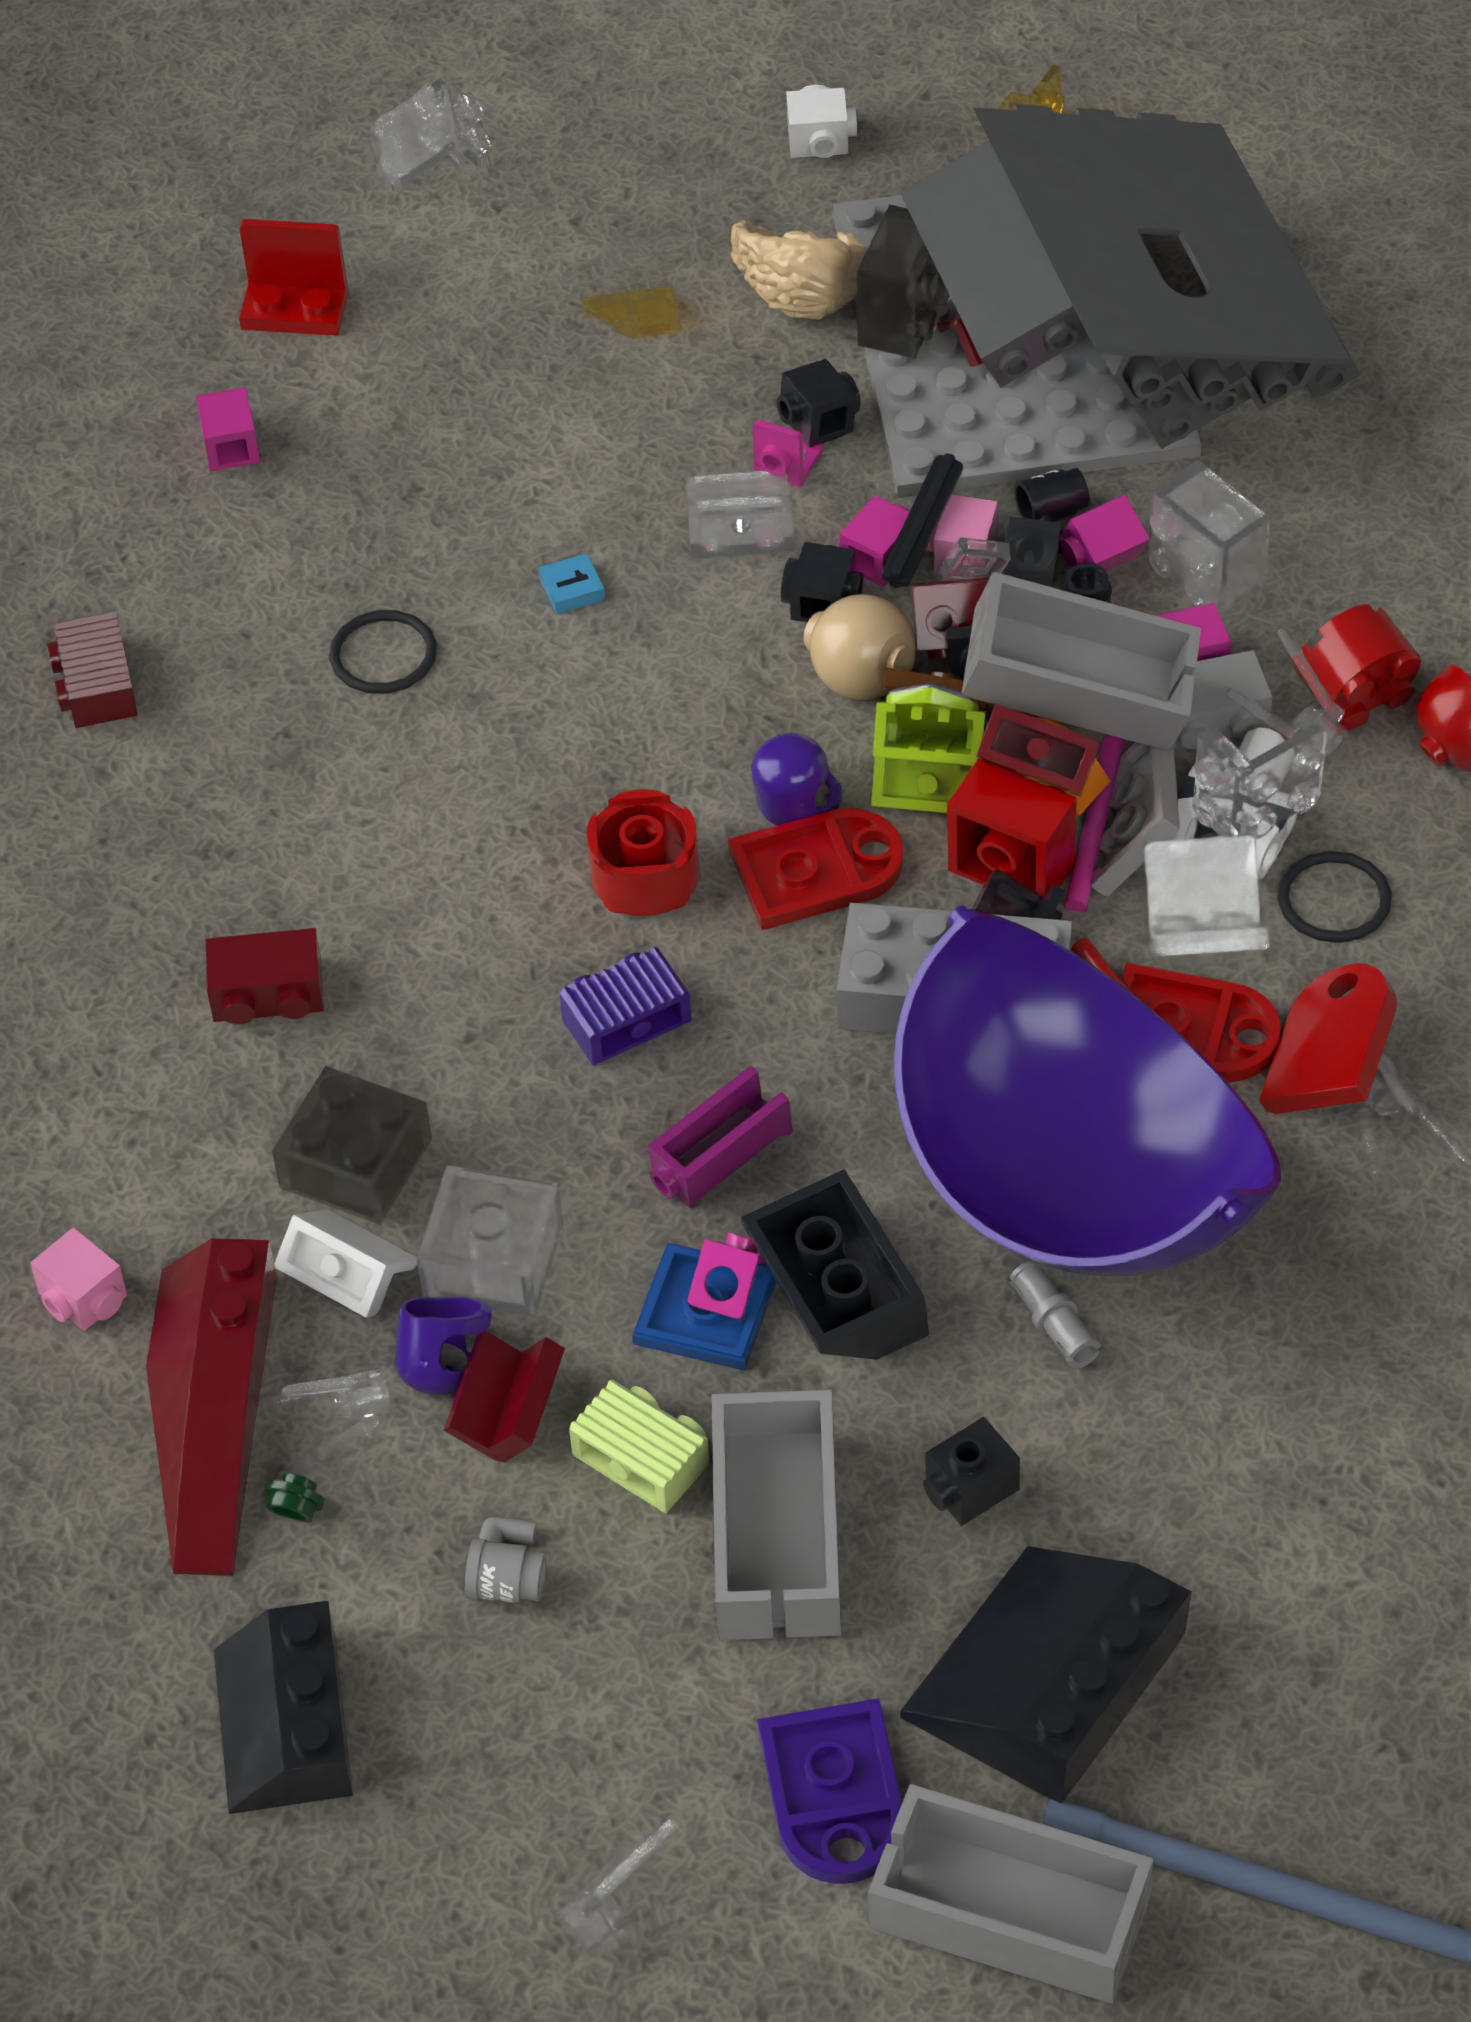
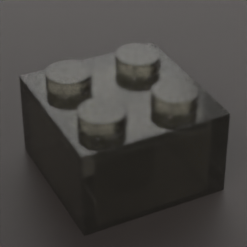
[857,204,951,359]
[272,1066,432,1225]

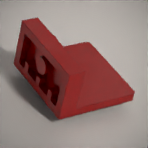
[239,219,349,336]

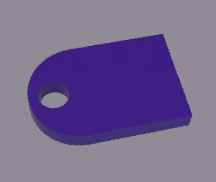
[757,1698,902,1884]

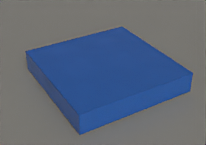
[632,1242,777,1371]

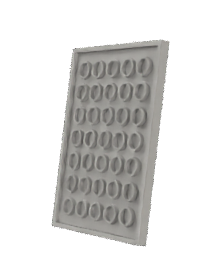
[833,195,1201,498]

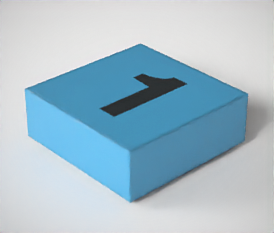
[538,553,605,614]

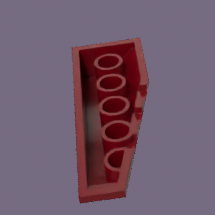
[146,1238,277,1576]

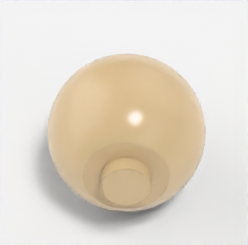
[804,594,916,701]

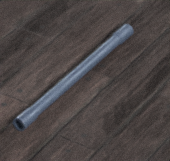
[1042,1799,1471,1965]

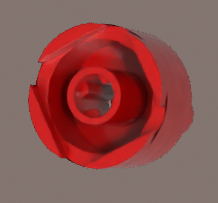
[1295,604,1421,732]
[586,789,699,916]

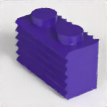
[559,947,692,1066]

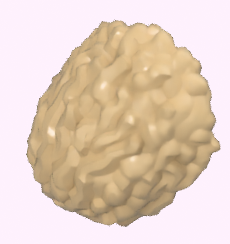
[730,220,872,320]

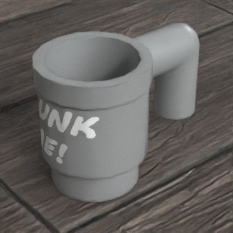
[464,1517,546,1604]

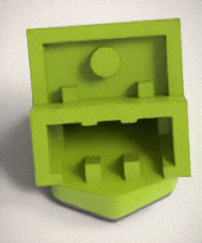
[871,682,987,813]

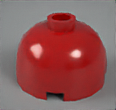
[1416,664,1471,772]

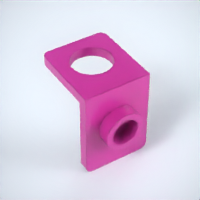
[753,420,823,487]
[688,1232,766,1319]

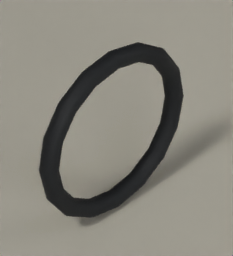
[329,610,437,694]
[1277,851,1392,943]

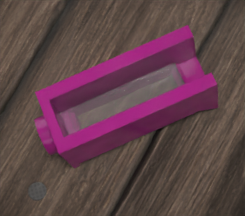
[648,1066,793,1209]

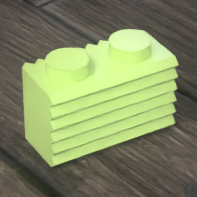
[569,1380,710,1514]

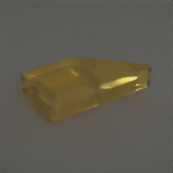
[582,286,681,339]

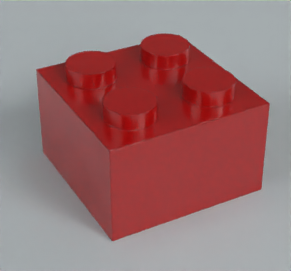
[947,759,1077,897]

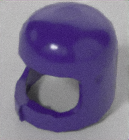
[751,732,842,826]
[395,1296,493,1395]

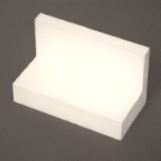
[274,1209,420,1318]

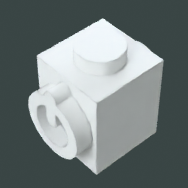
[786,84,857,158]

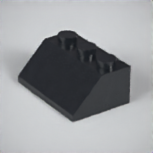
[741,1169,929,1360]
[214,1601,353,1814]

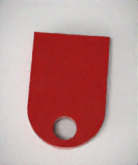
[728,808,903,930]
[1121,963,1281,1083]
[1259,964,1397,1114]

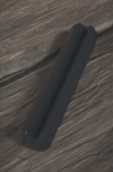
[881,453,963,588]

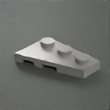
[1090,742,1180,896]

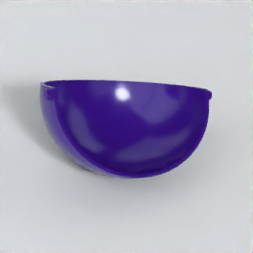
[894,906,1281,1276]

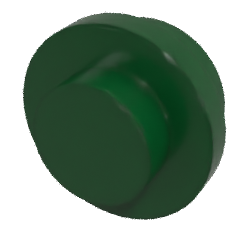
[265,1473,325,1523]

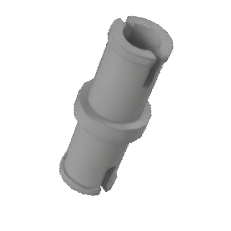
[1009,1261,1101,1369]

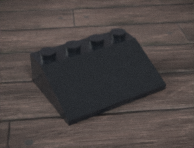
[900,1546,1192,1803]

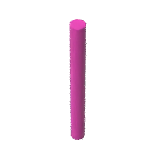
[1065,735,1124,912]

